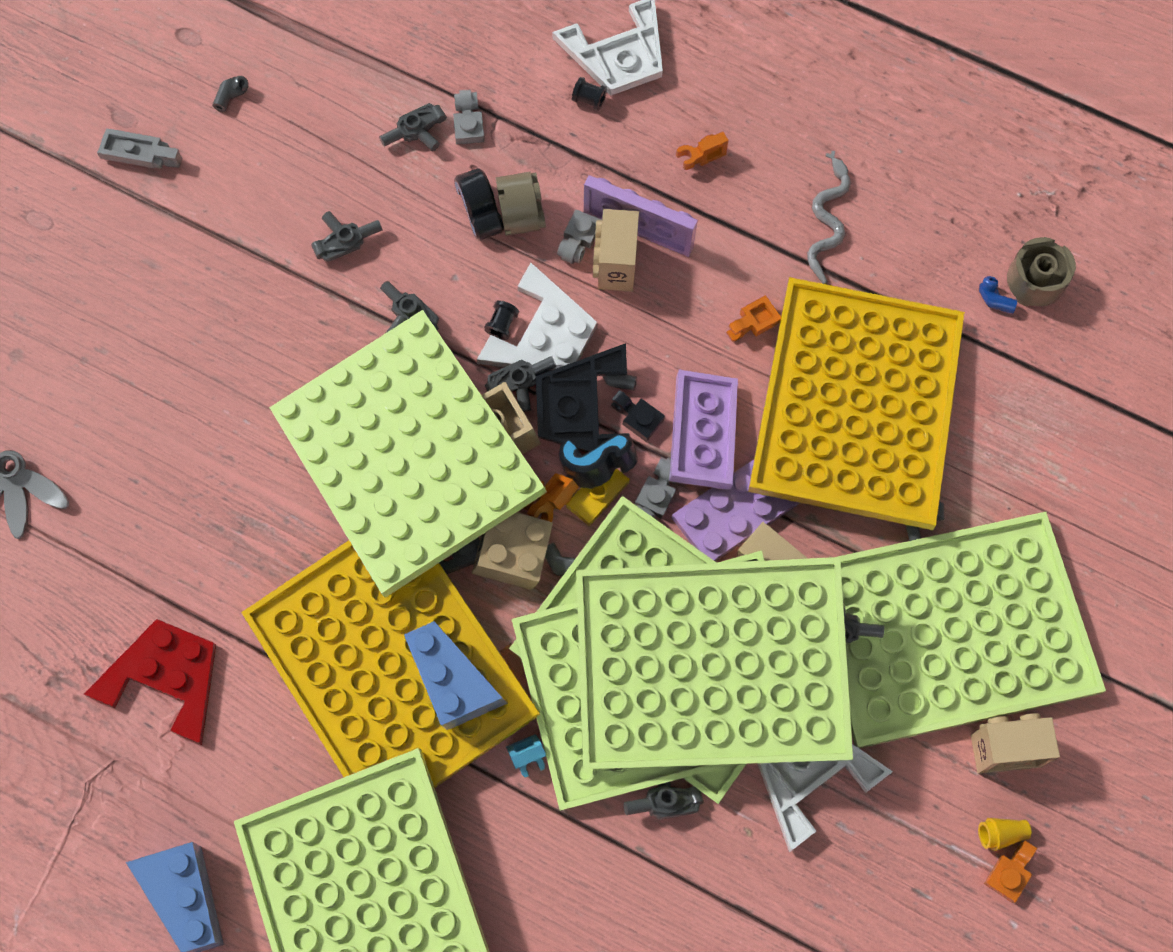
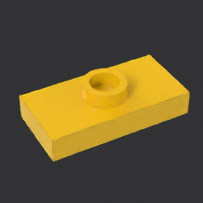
[566,469,630,527]

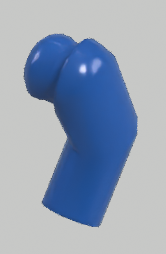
[979,276,1017,314]

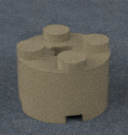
[495,172,546,236]
[1007,237,1076,306]

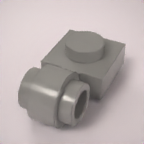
[453,89,484,145]
[557,209,602,264]
[635,457,676,519]

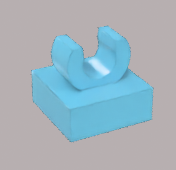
[506,734,546,777]

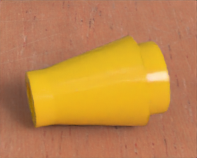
[978,818,1032,851]

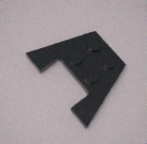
[536,343,630,452]

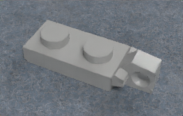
[97,128,182,168]

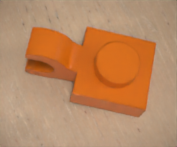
[676,131,729,170]
[726,295,781,342]
[527,473,579,522]
[984,841,1037,903]

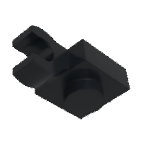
[611,390,665,442]

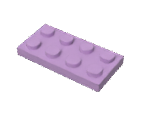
[583,175,698,257]
[669,370,738,490]
[672,460,800,562]

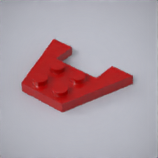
[84,619,216,745]

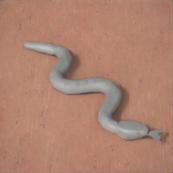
[807,151,851,284]

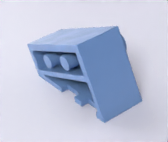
[404,622,507,730]
[126,842,224,952]

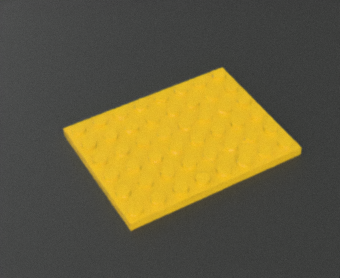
[748,277,965,530]
[241,540,540,788]

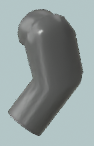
[212,76,249,112]
[602,375,637,391]
[545,543,576,576]

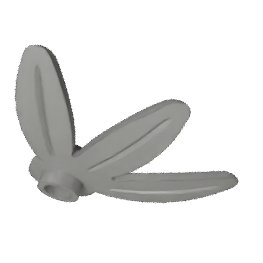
[0,450,69,539]

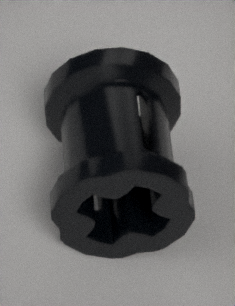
[572,77,607,111]
[484,300,519,340]

